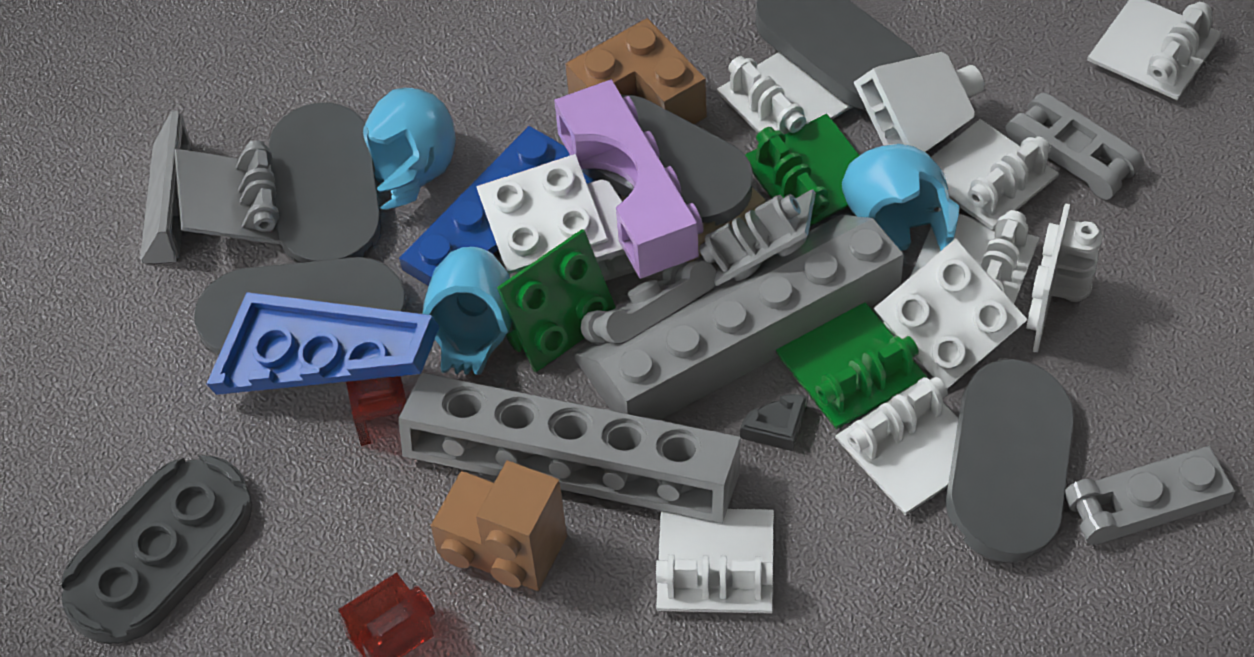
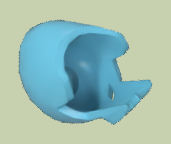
[363,87,456,210]
[842,144,959,251]
[422,247,512,375]

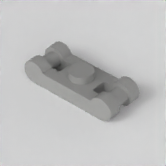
[1006,93,1144,200]
[581,261,716,343]

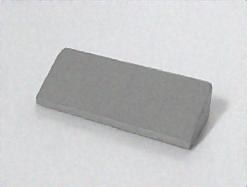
[140,111,191,264]

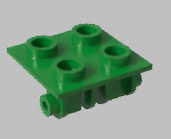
[745,113,860,226]
[497,229,616,372]
[776,302,927,429]

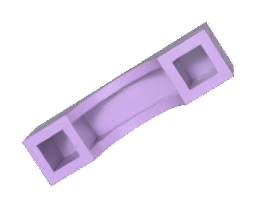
[554,79,703,279]

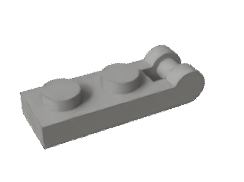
[1064,445,1235,545]

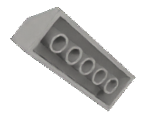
[574,215,904,420]

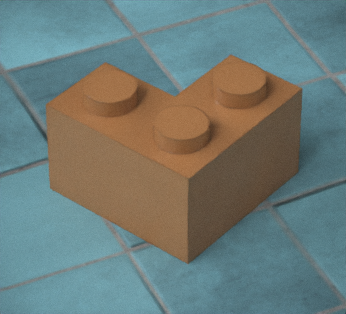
[565,18,707,124]
[431,460,567,592]

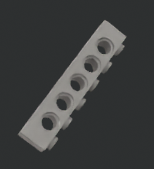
[399,373,741,523]

